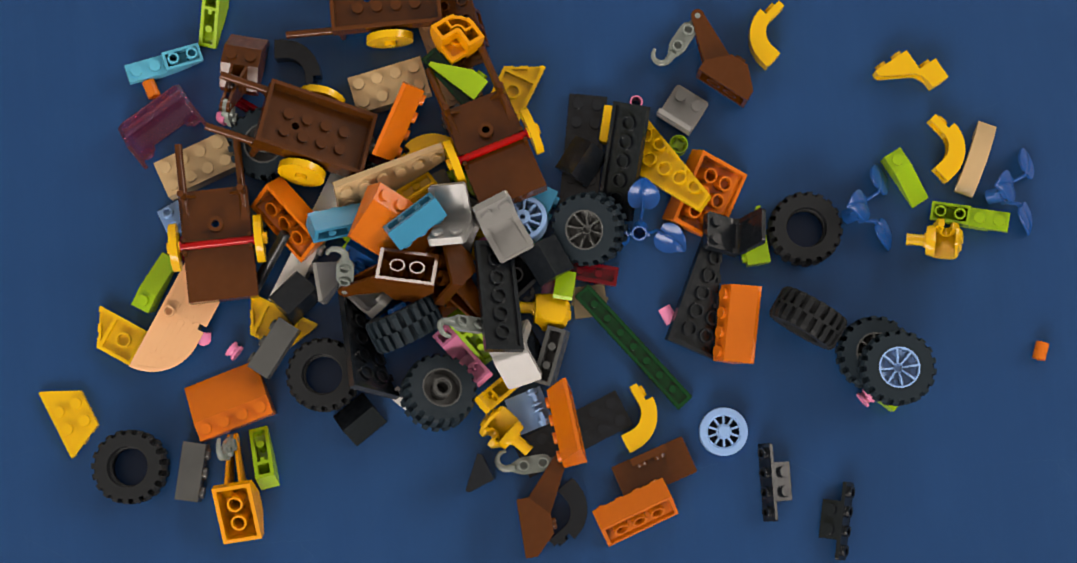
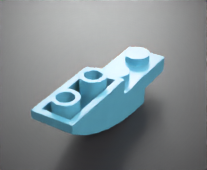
[124,43,204,85]

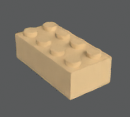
[347,56,433,114]
[153,134,236,201]

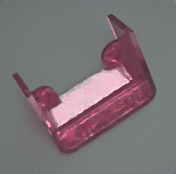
[118,85,206,170]

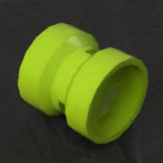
[669,135,688,156]

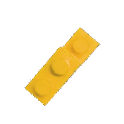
[872,50,948,91]

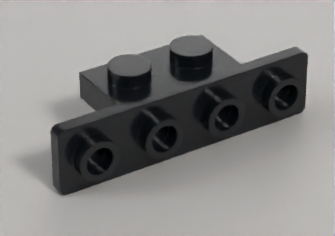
[757,443,792,522]
[819,482,855,561]

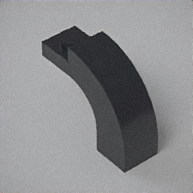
[274,39,323,85]
[549,478,587,546]

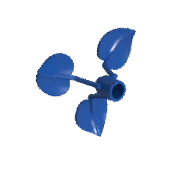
[985,147,1035,236]
[841,164,892,252]
[622,177,686,253]

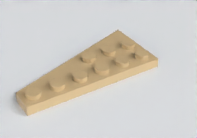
[332,142,445,207]

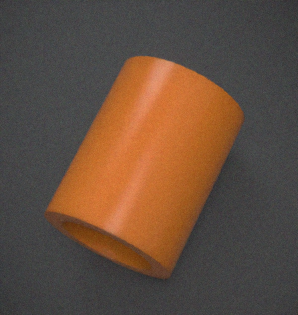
[142,78,161,100]
[1032,341,1049,361]

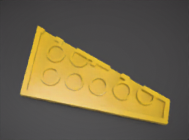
[640,120,711,213]

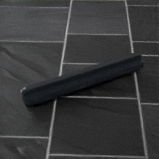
[257,230,290,292]

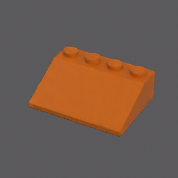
[662,149,747,237]
[347,182,434,256]
[184,363,277,442]

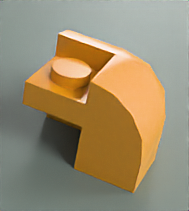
[430,14,485,65]

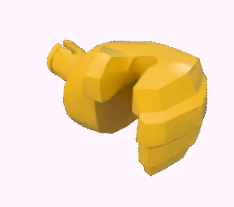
[906,218,964,260]
[519,293,571,331]
[479,406,533,456]

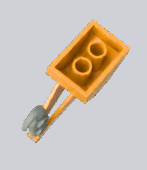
[211,433,264,544]

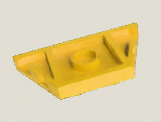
[491,65,546,121]
[250,297,318,347]
[97,306,148,365]
[39,391,100,459]

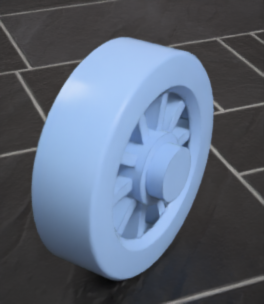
[514,197,548,243]
[699,407,748,456]

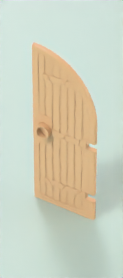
[129,263,220,372]

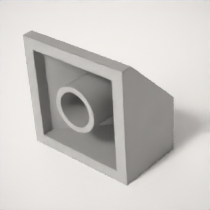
[312,261,339,305]

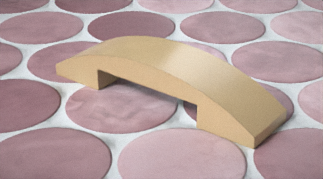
[954,121,996,198]

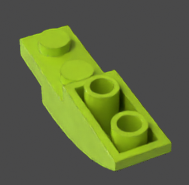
[929,201,1011,233]

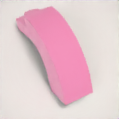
[432,325,493,387]

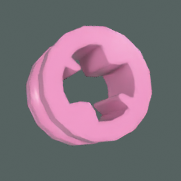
[225,341,244,361]
[856,388,875,407]

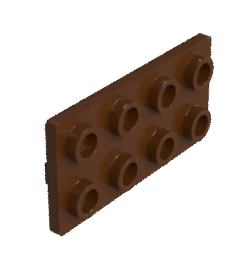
[441,0,490,69]
[612,437,697,496]

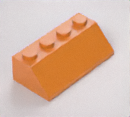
[372,81,426,161]
[250,176,325,262]
[713,284,762,364]
[545,378,587,468]
[592,478,679,547]

